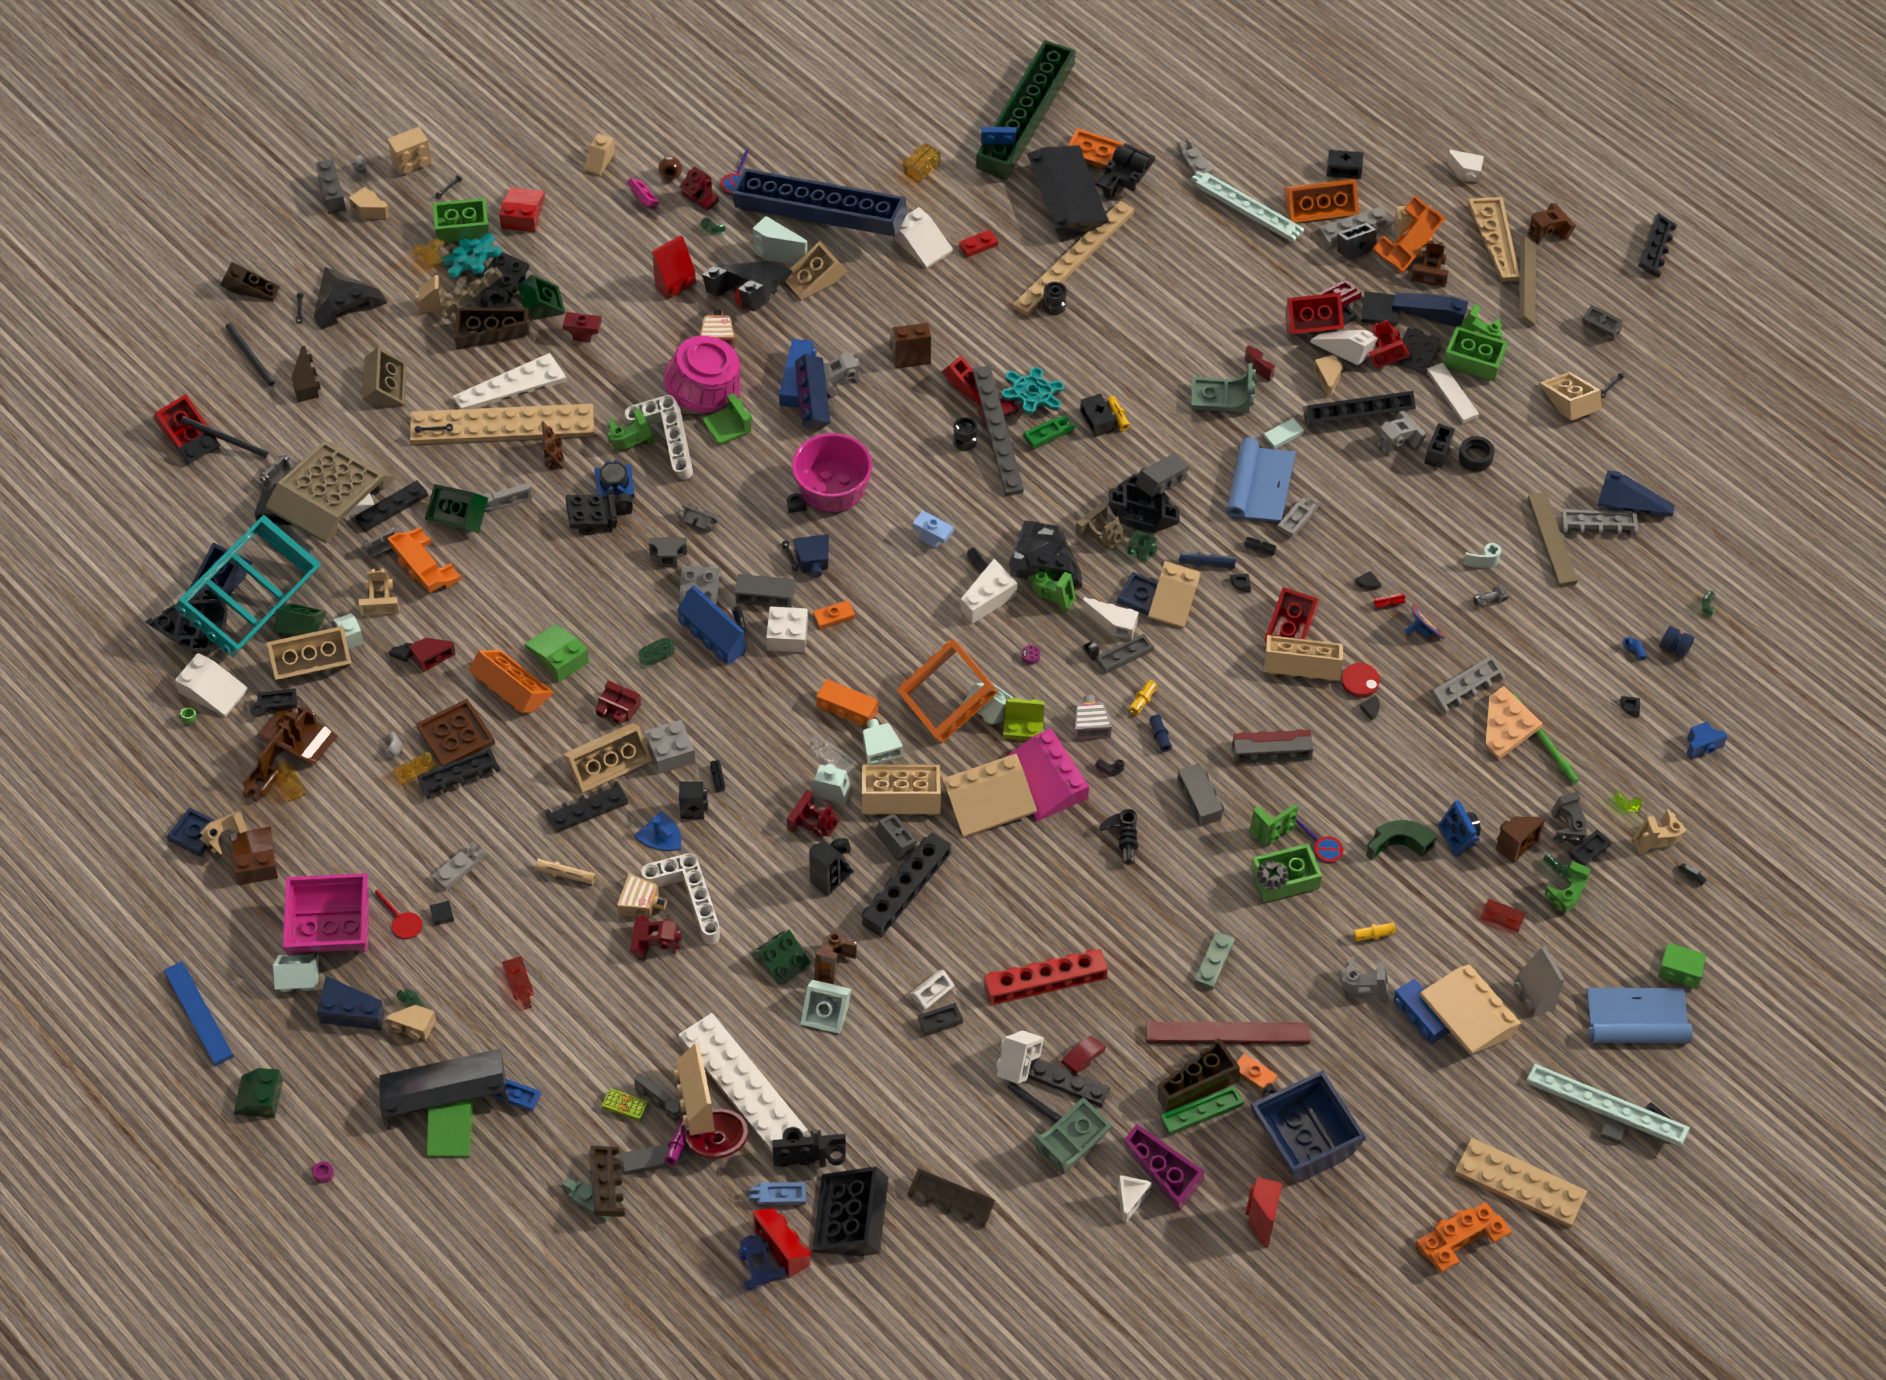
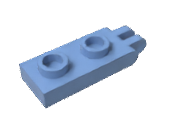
[749,1182,806,1206]

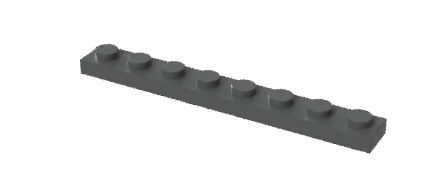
[972,365,1024,496]

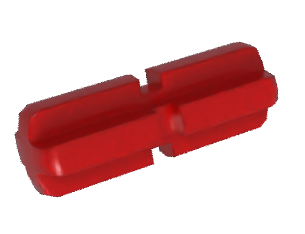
[1373,593,1406,609]

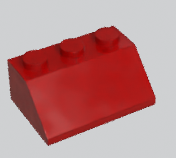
[1285,292,1344,334]
[1245,1177,1282,1248]
[752,1208,811,1278]

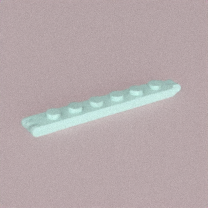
[1191,171,1304,242]

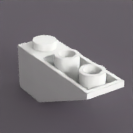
[1083,598,1139,640]

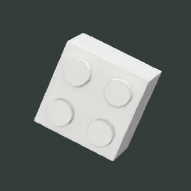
[767,607,808,653]

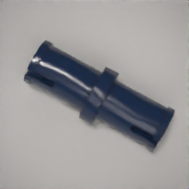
[1149,714,1172,752]

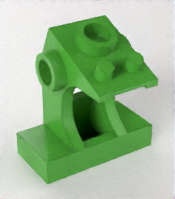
[1460,304,1503,340]
[607,409,655,450]
[1030,571,1076,612]
[1545,861,1591,914]

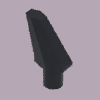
[1678,863,1707,886]

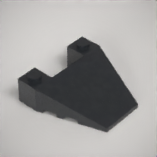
[702,261,792,312]

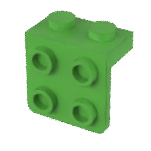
[703,393,752,445]
[1249,805,1298,847]
[1658,943,1706,989]

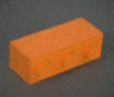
[816,679,878,727]

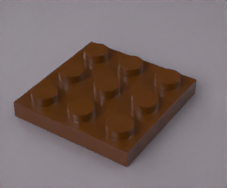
[416,698,495,766]

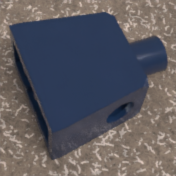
[793,534,829,578]

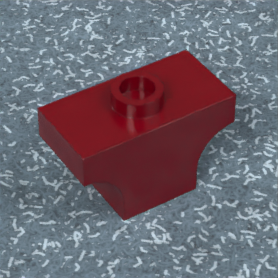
[563,312,602,342]

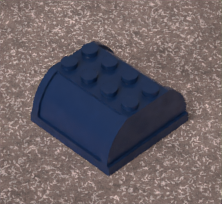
[1250,1070,1366,1181]

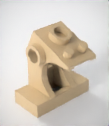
[359,568,399,616]
[1633,809,1687,855]
[200,811,248,854]

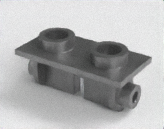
[256,454,295,490]
[678,503,718,531]
[362,528,400,559]

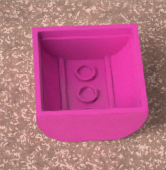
[283,873,370,956]

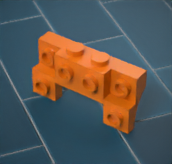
[1372,196,1445,273]
[388,527,462,593]
[1415,1202,1512,1274]

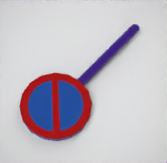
[720,149,749,194]
[1296,818,1344,863]

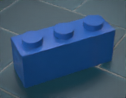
[1393,978,1451,1044]

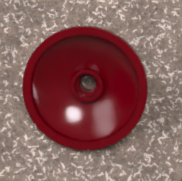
[685,1108,748,1159]

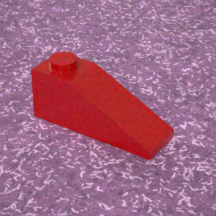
[941,355,982,408]

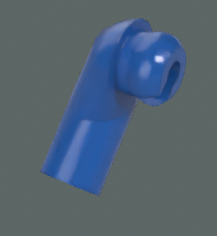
[1623,637,1647,661]

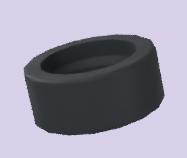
[1458,436,1495,471]

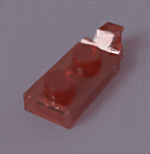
[502,956,533,1010]

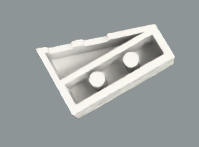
[961,559,1017,624]

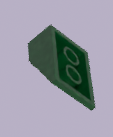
[424,484,489,533]

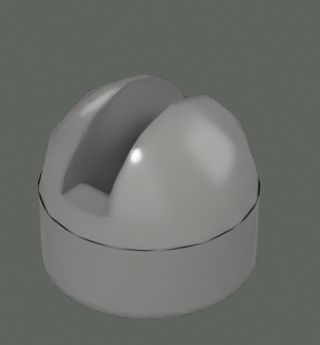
[352,155,368,171]

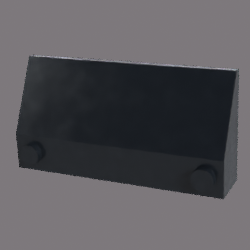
[1027,145,1109,241]
[380,1049,510,1130]

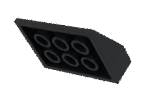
[812,1166,889,1256]

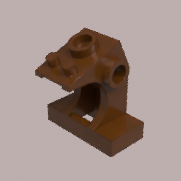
[1527,203,1576,244]
[1411,240,1449,287]
[814,930,857,985]

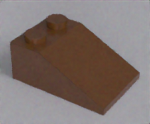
[231,826,278,885]

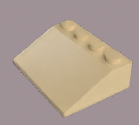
[943,753,1037,838]
[862,765,941,815]
[1419,964,1521,1055]

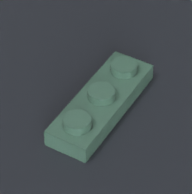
[1194,931,1235,990]

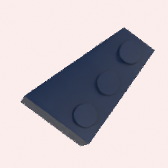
[317,976,385,1030]

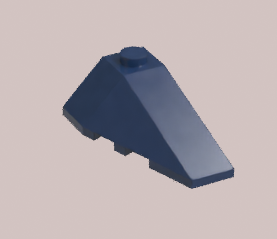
[1392,292,1469,327]
[1597,470,1675,517]

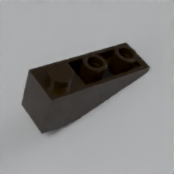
[220,262,280,301]
[291,346,321,402]

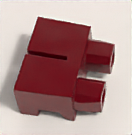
[596,680,641,726]

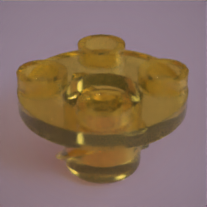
[411,238,445,269]

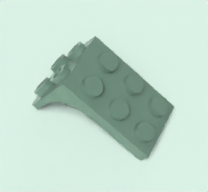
[1191,363,1256,413]
[1033,1097,1113,1173]

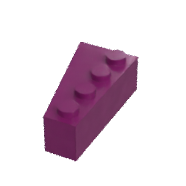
[1124,1124,1204,1212]

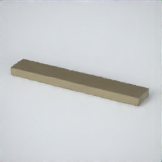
[1519,235,1536,327]
[1528,492,1578,587]

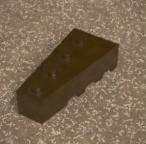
[454,307,531,349]
[1157,1038,1240,1112]

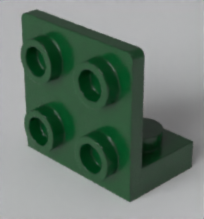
[751,929,811,985]

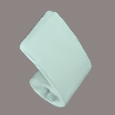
[1463,543,1501,568]

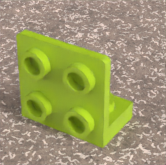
[1003,698,1045,741]

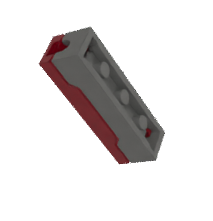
[1232,729,1313,764]

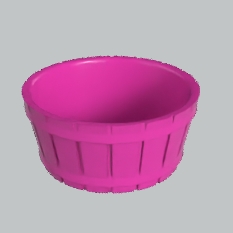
[663,335,741,413]
[792,433,872,512]

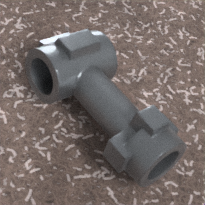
[1473,584,1509,607]

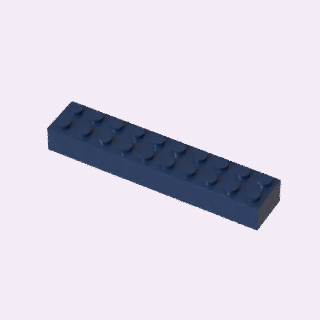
[731,168,908,237]

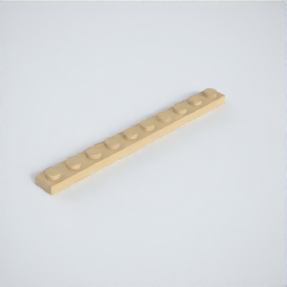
[1013,201,1134,317]

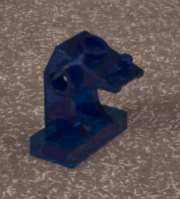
[737,1234,786,1291]

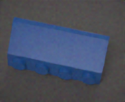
[678,585,745,665]

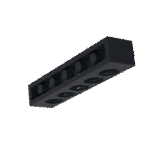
[1303,391,1416,425]
[861,832,951,938]

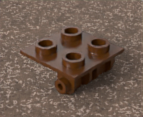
[541,421,564,469]

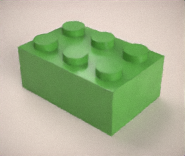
[433,198,489,243]
[1443,326,1508,382]
[1251,843,1322,902]

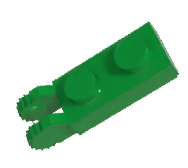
[1023,415,1075,449]

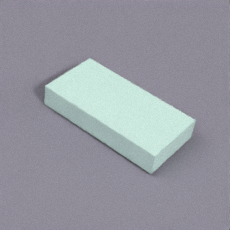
[1263,418,1304,449]

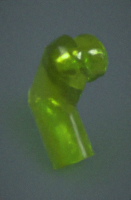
[1613,791,1643,811]

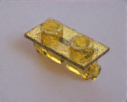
[392,751,436,785]
[277,761,306,802]

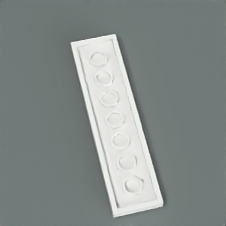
[678,1013,808,1154]

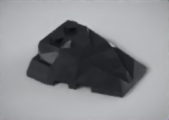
[1009,520,1082,588]

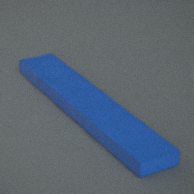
[164,961,234,1066]

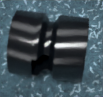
[1043,281,1067,315]
[953,417,977,451]

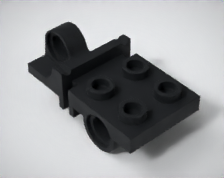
[1095,143,1155,199]
[480,252,530,308]
[565,491,633,535]
[772,1127,846,1168]

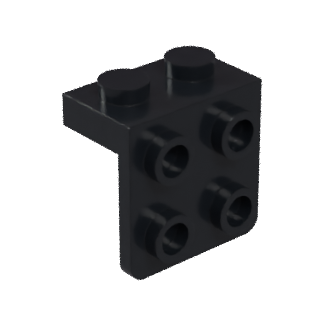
[1396,328,1443,374]

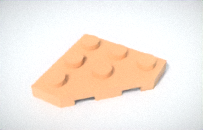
[1486,686,1543,760]

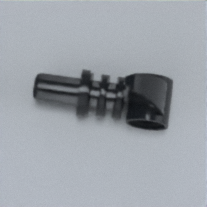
[1099,809,1138,865]

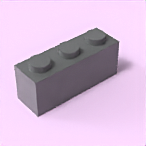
[316,159,346,214]
[1136,454,1189,497]
[735,574,795,608]
[1177,763,1224,827]

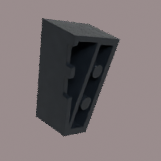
[809,840,855,897]

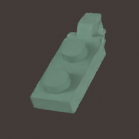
[562,1178,618,1222]

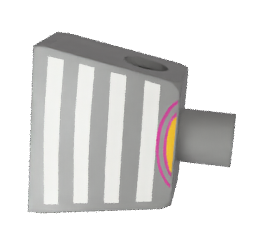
[1074,695,1112,740]

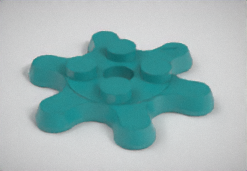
[441,233,502,279]
[1001,367,1065,415]

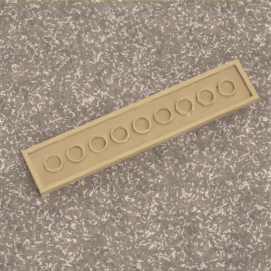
[410,404,594,445]

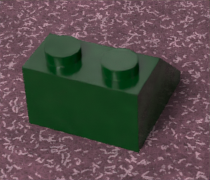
[518,274,565,319]
[274,603,326,636]
[234,1068,283,1118]

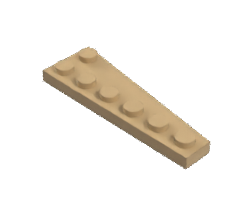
[1468,197,1520,282]

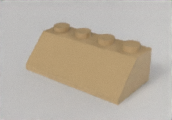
[267,626,352,681]
[1264,635,1343,682]
[563,723,653,792]
[674,1043,715,1135]

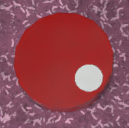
[1341,663,1380,698]

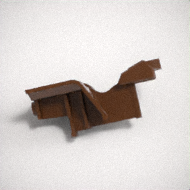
[243,706,338,802]

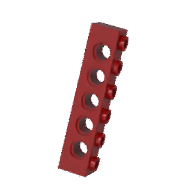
[984,949,1108,1006]

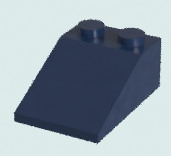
[188,542,253,596]

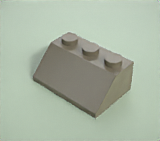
[362,347,407,407]

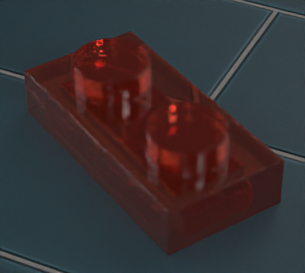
[1481,899,1526,932]

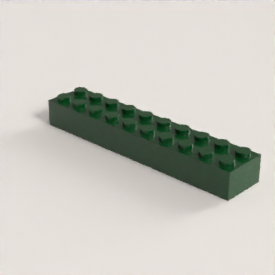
[976,40,1076,179]

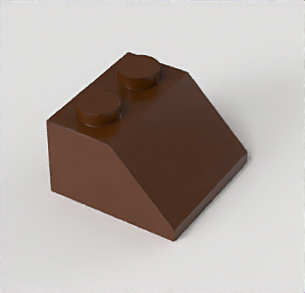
[1496,816,1545,863]

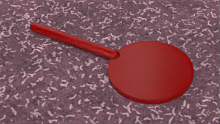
[375,890,422,939]

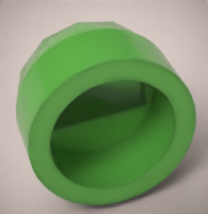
[180,708,196,725]

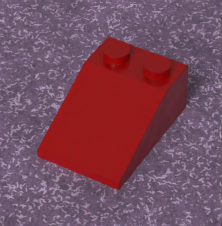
[499,187,545,232]
[652,235,696,299]
[153,394,217,449]
[1264,587,1320,641]

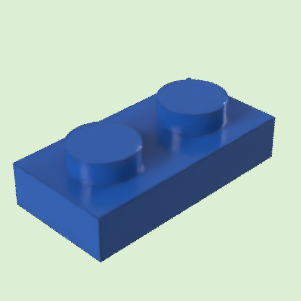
[981,127,1016,144]
[494,1079,541,1112]

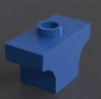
[1687,721,1728,759]

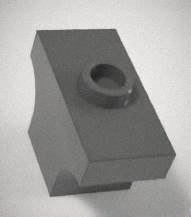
[649,537,687,567]

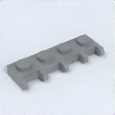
[1318,207,1392,247]
[1561,509,1638,535]
[1431,655,1506,714]

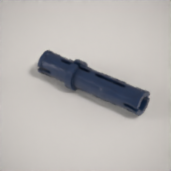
[1179,552,1236,569]

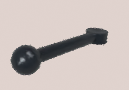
[435,175,462,199]
[295,292,304,324]
[1601,372,1625,398]
[414,423,453,433]
[782,540,799,571]

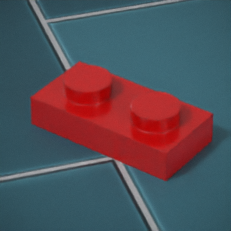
[959,229,998,258]

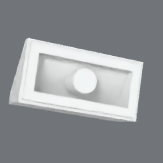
[909,970,955,1010]

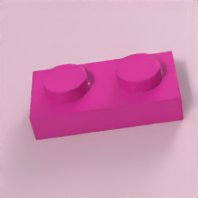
[627,178,660,208]

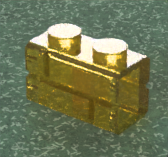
[903,143,941,183]

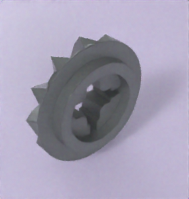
[1256,860,1289,889]

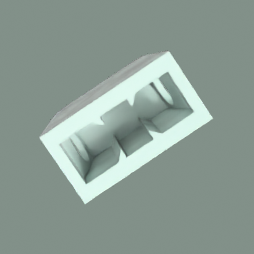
[863,719,903,765]
[811,764,851,804]

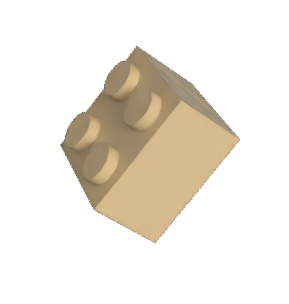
[388,127,432,176]

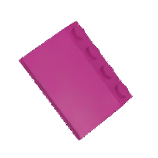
[1006,728,1089,822]

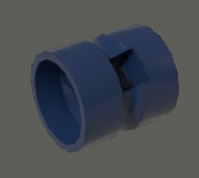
[1659,625,1695,659]

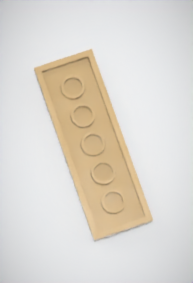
[1455,1138,1587,1228]

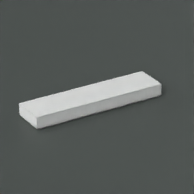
[1427,363,1479,424]

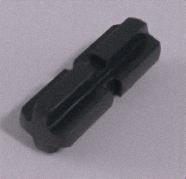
[1244,537,1276,556]
[967,547,988,574]
[710,760,726,792]

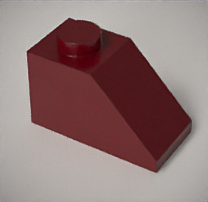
[409,637,456,673]

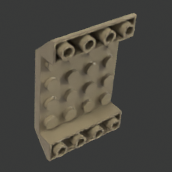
[266,441,394,544]

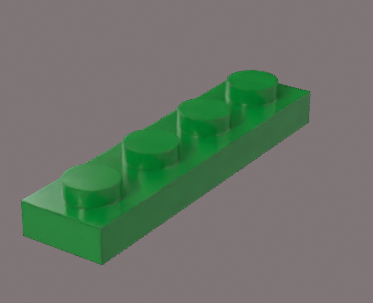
[1160,1085,1244,1136]

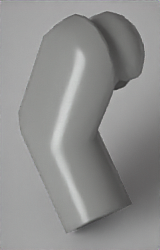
[385,732,403,758]

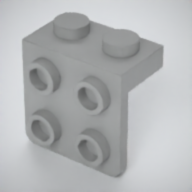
[679,563,722,605]

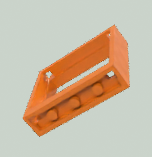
[896,639,1000,743]

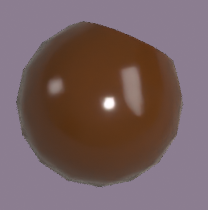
[658,156,682,180]

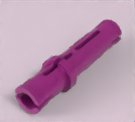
[664,1112,687,1166]

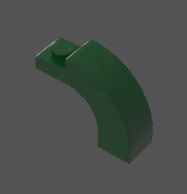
[1366,820,1437,860]

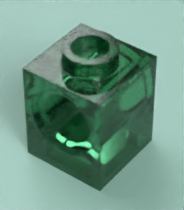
[1127,529,1158,562]

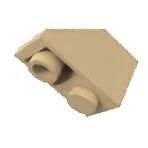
[349,187,389,219]
[386,1005,436,1041]

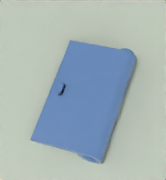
[1226,437,1296,522]
[1587,988,1693,1044]

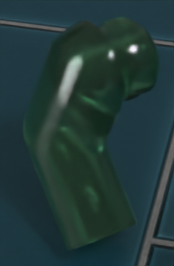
[701,218,725,234]
[1701,590,1715,617]
[1543,854,1570,877]
[396,989,424,1007]

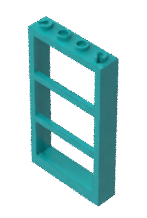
[174,515,321,658]

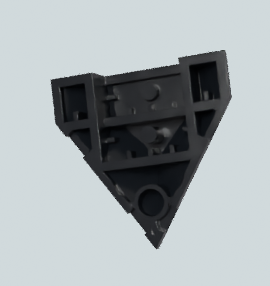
[314,267,387,330]
[1108,468,1180,533]
[145,586,228,654]

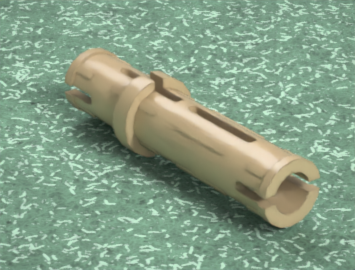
[535,858,596,885]

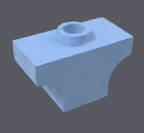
[912,510,954,548]

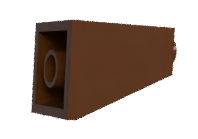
[889,323,931,369]

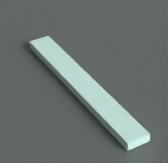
[1526,1064,1690,1147]

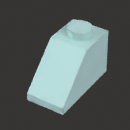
[333,613,364,649]

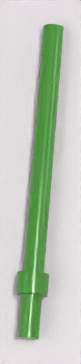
[1513,694,1579,784]

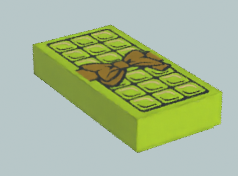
[602,1088,648,1122]

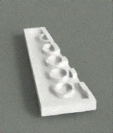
[453,353,567,409]

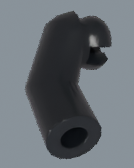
[731,606,746,632]
[1095,759,1125,775]

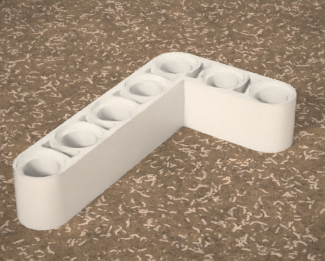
[625,395,693,480]
[641,853,720,945]

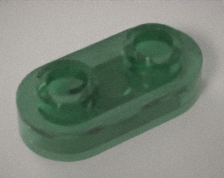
[638,638,675,666]

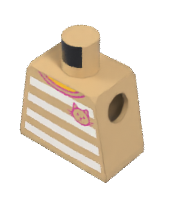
[700,309,735,349]
[617,874,667,918]

